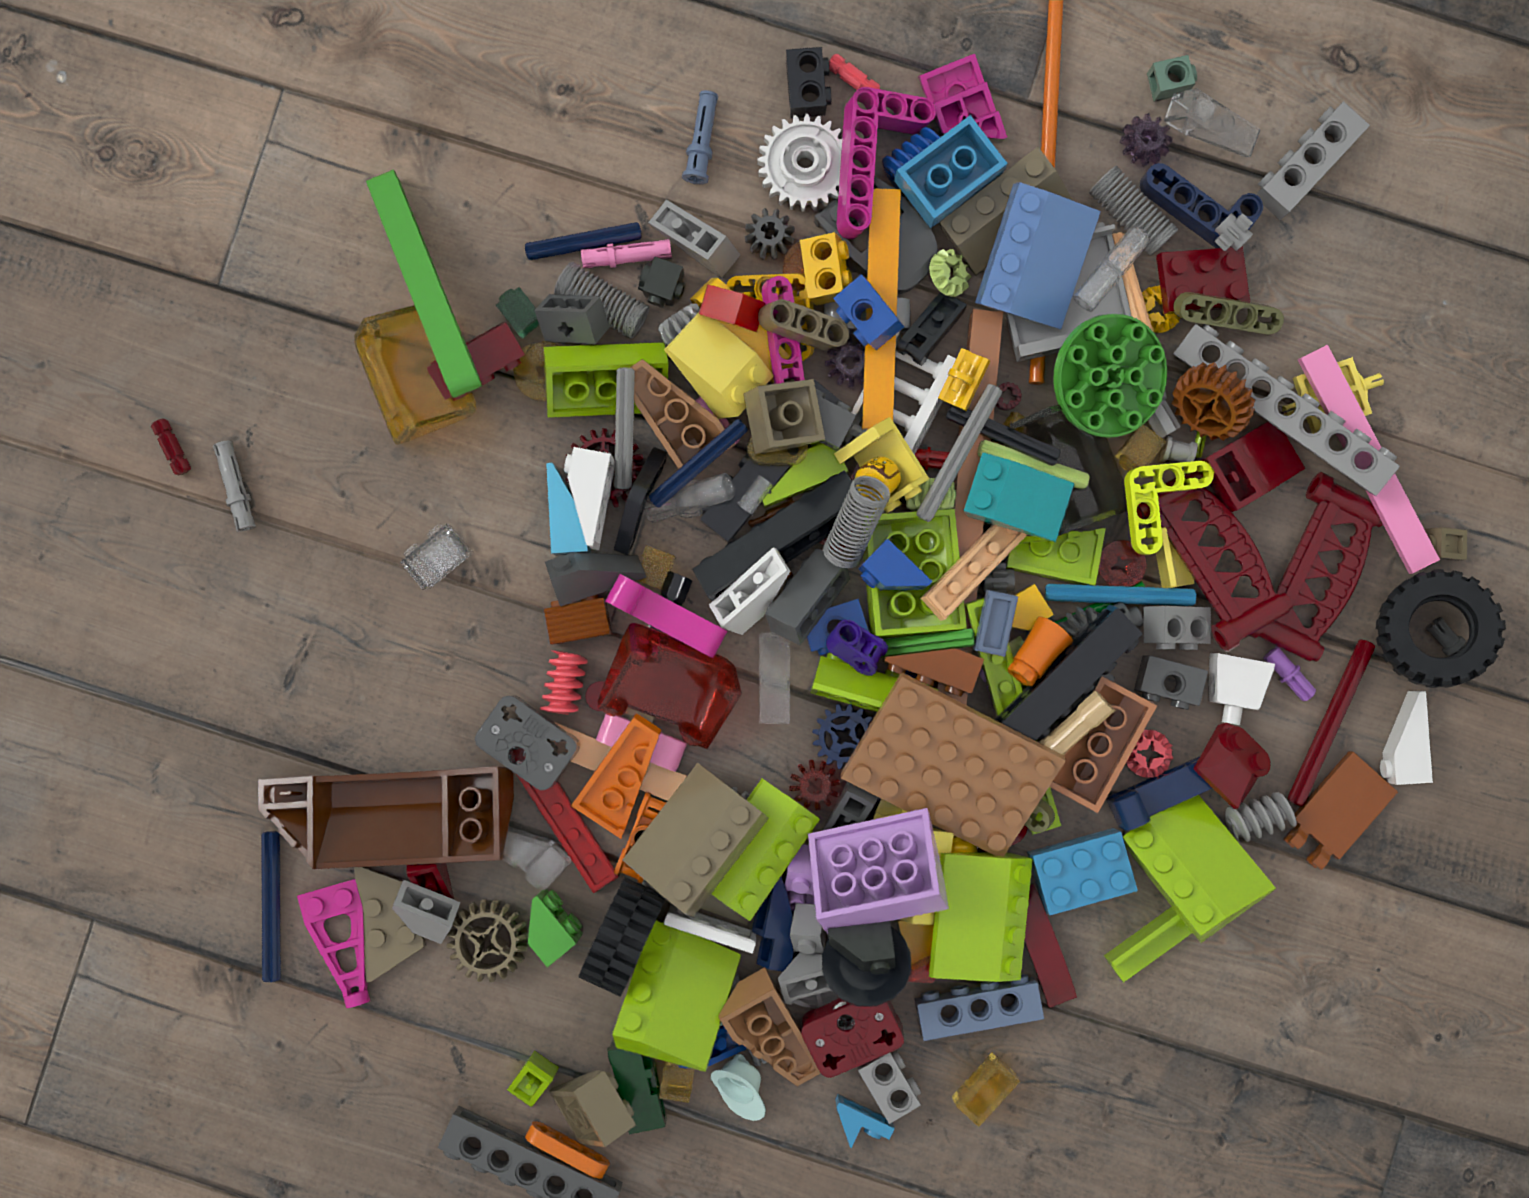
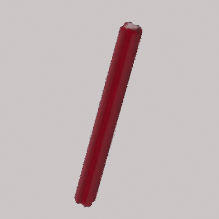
[1287,639,1375,806]

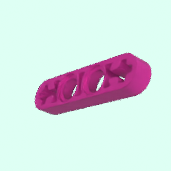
[762,276,805,384]

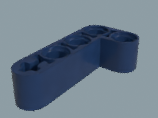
[1140,163,1263,248]
[1106,756,1212,831]

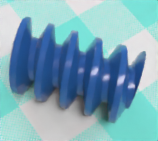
[882,127,940,189]

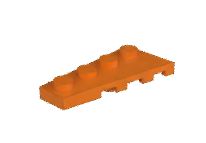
[571,713,662,839]

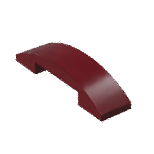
[1024,883,1077,1008]

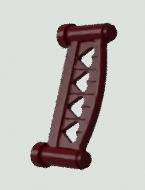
[1136,471,1293,652]
[1249,472,1383,662]

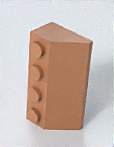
[1049,676,1157,813]

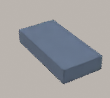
[973,590,1018,657]

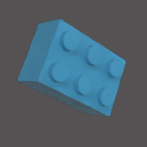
[894,115,1008,229]
[1027,828,1138,916]

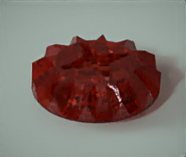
[1099,540,1147,587]

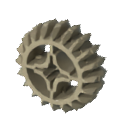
[446,899,529,982]

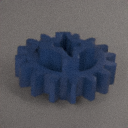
[812,704,873,770]

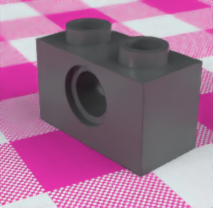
[1134,655,1208,710]

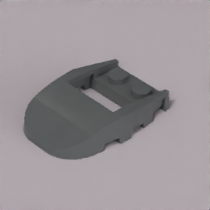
[814,176,938,295]

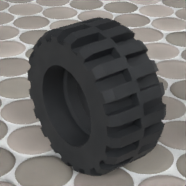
[1376,569,1506,688]

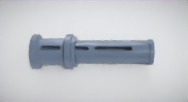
[682,90,718,184]

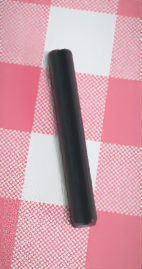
[946,405,1060,466]

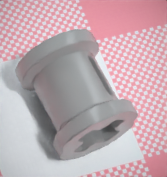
[1159,435,1198,463]

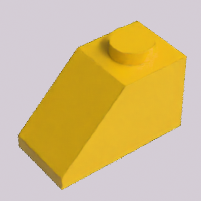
[1012,584,1054,631]

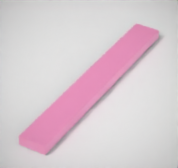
[1298,345,1440,574]

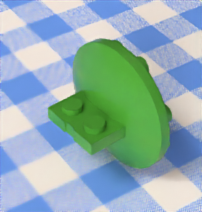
[1054,314,1167,438]

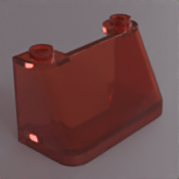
[598,623,742,749]

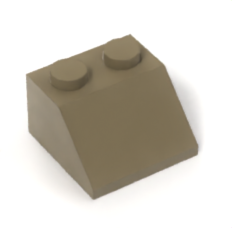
[744,379,825,454]

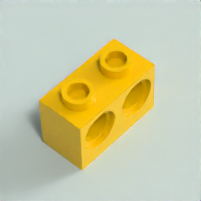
[800,232,853,306]

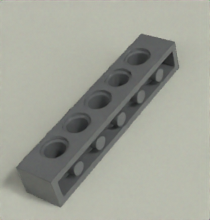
[438,1106,623,1198]

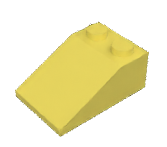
[664,312,773,419]

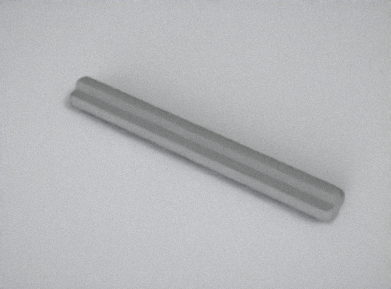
[916,384,1002,522]

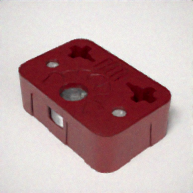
[801,998,904,1078]

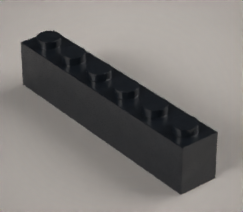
[700,379,842,543]
[692,470,870,601]
[994,605,1143,741]

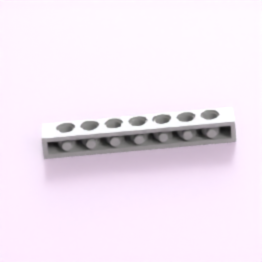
[1173,324,1400,496]

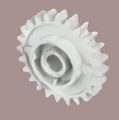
[757,114,842,212]

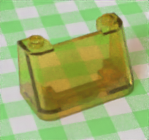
[354,305,476,445]

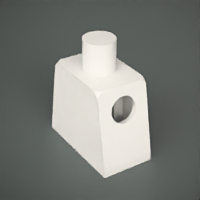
[1209,653,1275,725]

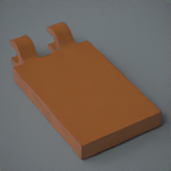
[1283,751,1398,870]

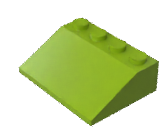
[861,509,967,639]
[1122,795,1276,943]
[929,852,1033,982]
[612,921,741,1072]

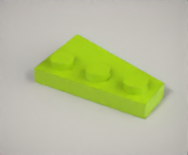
[1006,528,1106,585]

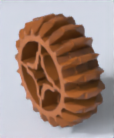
[1172,362,1256,441]

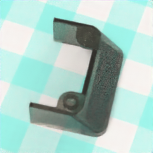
[1010,404,1127,536]

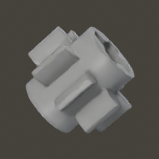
[1214,213,1253,251]

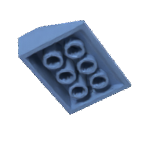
[975,182,1101,329]

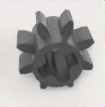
[982,562,1015,594]

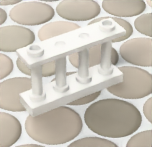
[843,332,956,455]

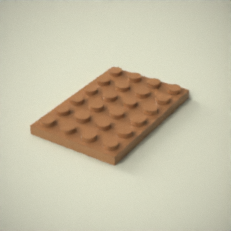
[841,672,1066,856]

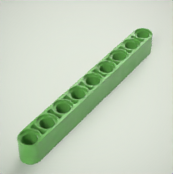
[366,169,482,398]

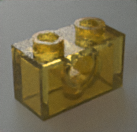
[952,1052,1020,1127]

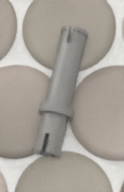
[213,440,256,532]

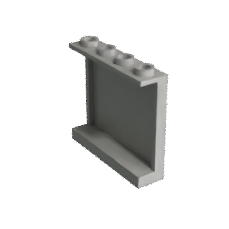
[1005,222,1137,362]

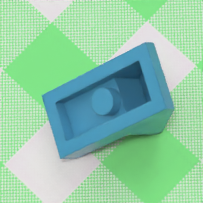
[835,1094,895,1148]

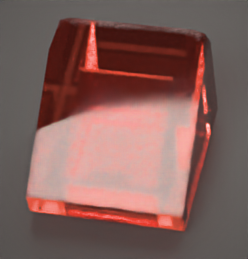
[907,955,935,983]

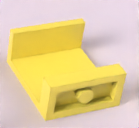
[834,417,929,514]

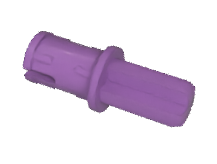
[1263,646,1316,702]

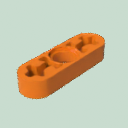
[525,1121,610,1179]

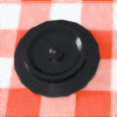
[822,926,911,1007]

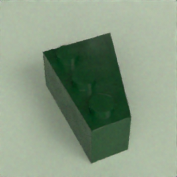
[607,1039,667,1135]

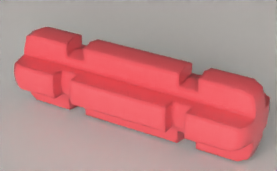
[829,54,880,90]

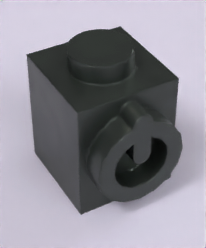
[638,257,685,308]

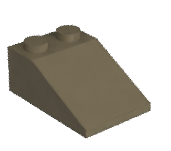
[549,1070,636,1147]

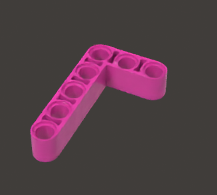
[836,87,936,239]

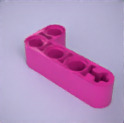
[605,574,728,658]

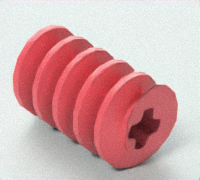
[540,650,588,715]

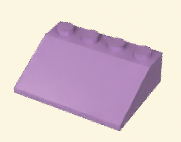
[808,808,949,934]

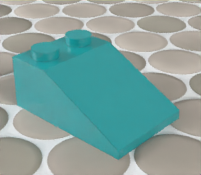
[964,452,1075,542]

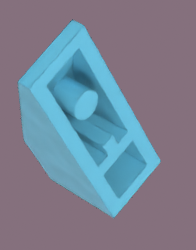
[546,463,591,555]

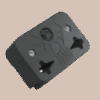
[475,695,580,790]

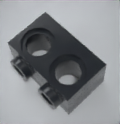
[786,47,832,118]

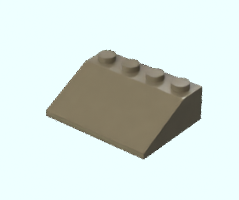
[623,763,769,917]

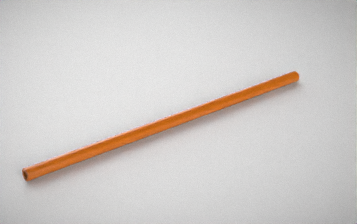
[1029,0,1064,385]

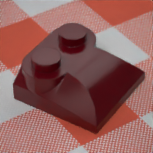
[1193,723,1271,809]

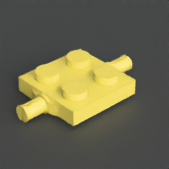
[1282,357,1384,434]

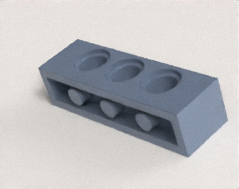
[914,974,1044,1041]

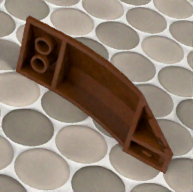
[258,766,514,869]

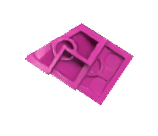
[918,53,1007,139]

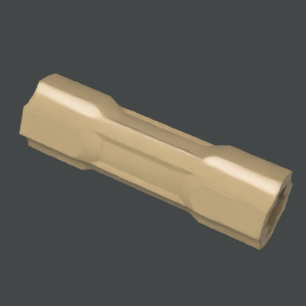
[1039,691,1115,755]

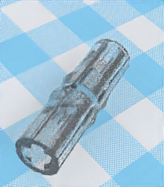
[1073,226,1151,312]

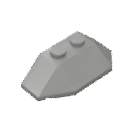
[778,942,839,1008]

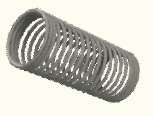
[1089,166,1178,256]
[554,262,649,339]
[823,476,890,568]

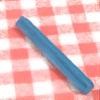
[1044,584,1196,606]

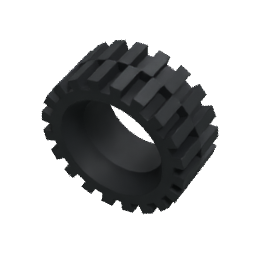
[578,877,666,997]

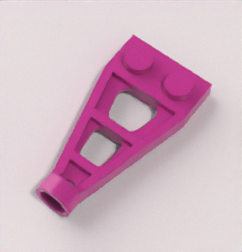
[297,879,370,1009]

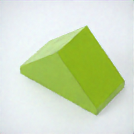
[507,1050,559,1107]

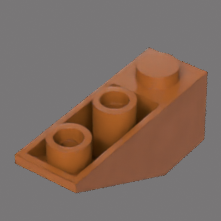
[882,648,984,697]

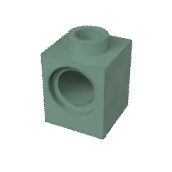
[1147,55,1197,102]

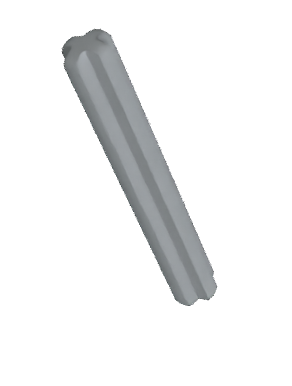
[614,367,635,489]

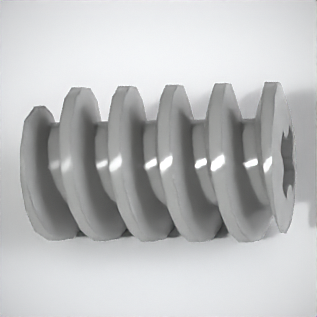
[1225,792,1297,843]

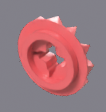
[1126,730,1173,778]

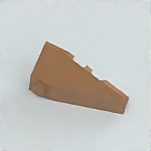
[630,359,735,469]
[719,967,820,1087]

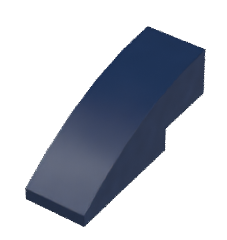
[752,877,793,972]

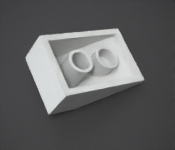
[564,447,615,550]

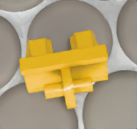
[938,348,990,411]

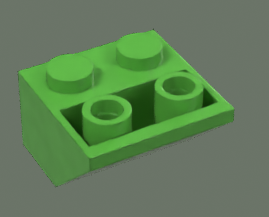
[528,887,583,968]

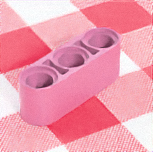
[596,711,687,772]

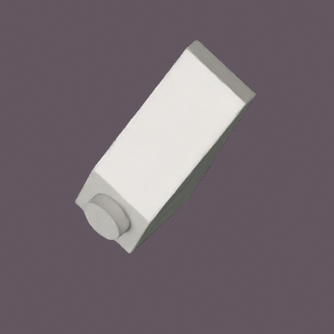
[709,547,790,635]
[1380,691,1433,785]

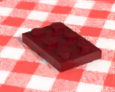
[1156,247,1251,314]

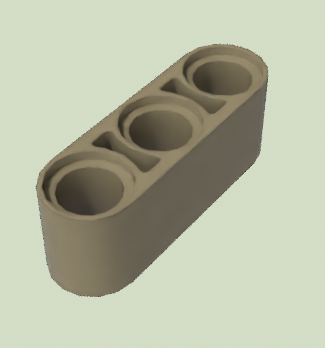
[758,299,849,350]

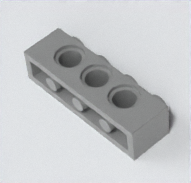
[1256,101,1370,220]

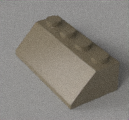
[940,147,1073,275]

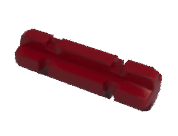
[151,418,191,475]

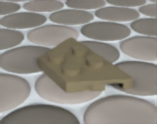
[354,867,426,983]

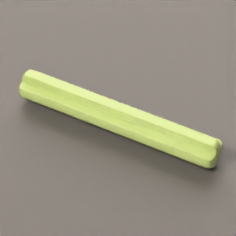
[977,440,1090,489]

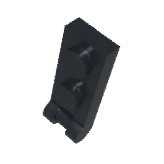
[895,292,967,366]

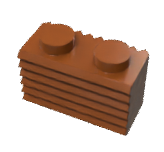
[544,594,612,645]

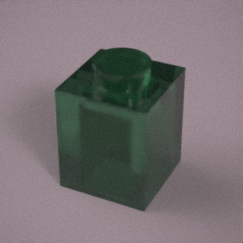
[496,287,540,339]

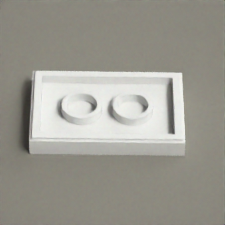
[664,904,756,954]

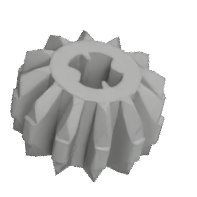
[658,304,700,345]

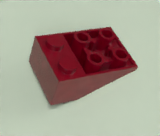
[1200,421,1306,512]

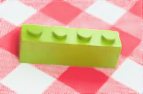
[544,342,669,418]
[810,653,938,712]
[711,778,820,921]

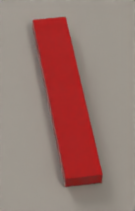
[512,746,620,894]

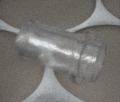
[737,475,774,515]

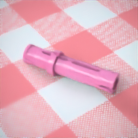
[581,239,672,269]

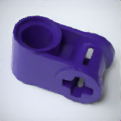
[826,620,889,676]

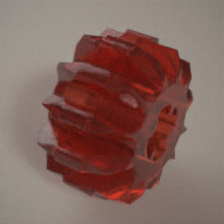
[789,759,840,811]

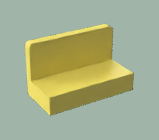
[1156,527,1195,588]

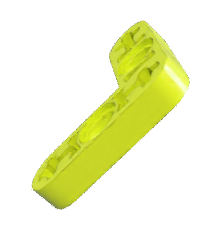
[1124,461,1214,555]

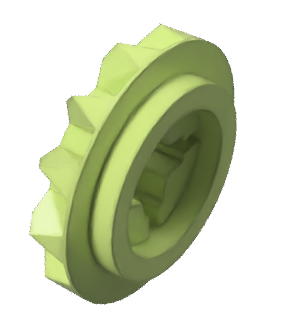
[929,249,972,297]

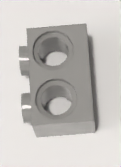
[1144,606,1211,650]
[857,1050,921,1124]

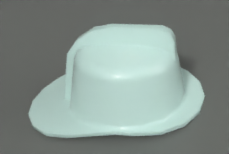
[711,1054,766,1121]

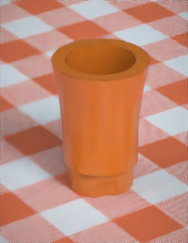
[1007,617,1073,687]

